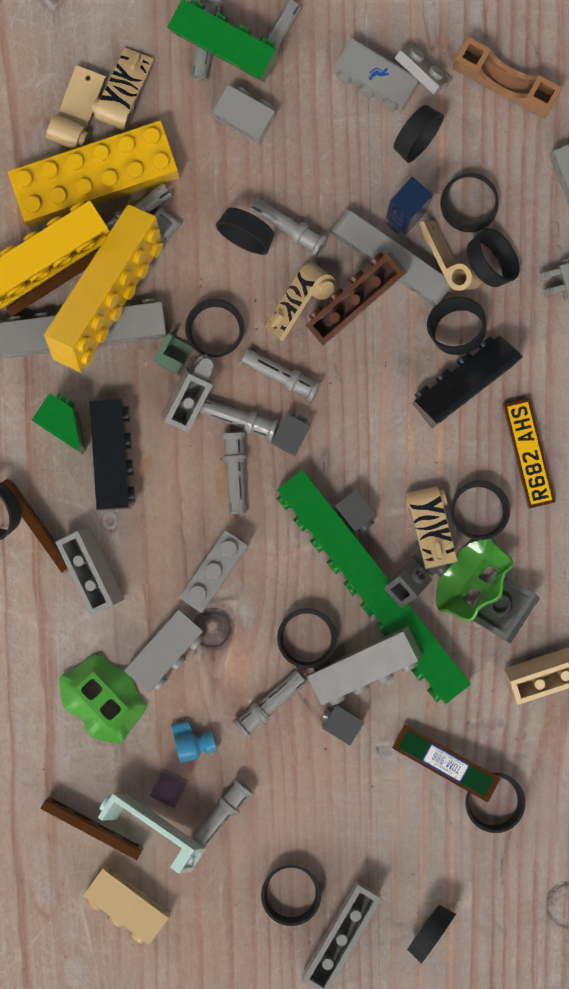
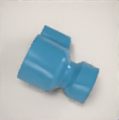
[171,721,217,764]

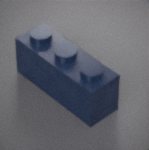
[386,177,433,236]

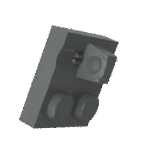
[472,571,540,643]

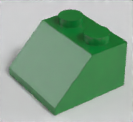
[31,393,86,454]

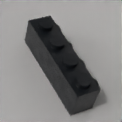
[89,399,136,511]

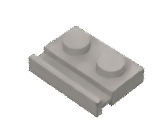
[395,44,453,95]

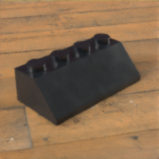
[413,335,523,429]

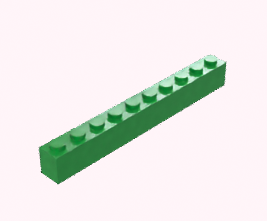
[276,470,471,705]

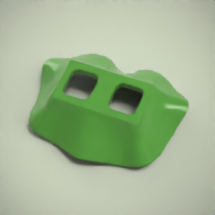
[436,538,514,621]
[59,655,146,744]

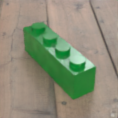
[167,0,279,83]

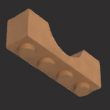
[452,37,562,119]

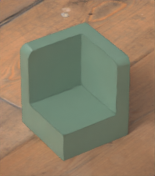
[154,333,193,376]

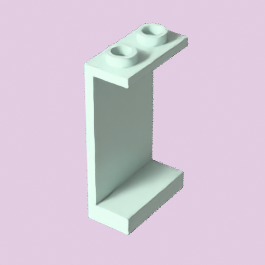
[98,794,206,874]

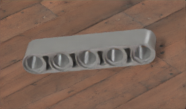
[330,209,451,306]

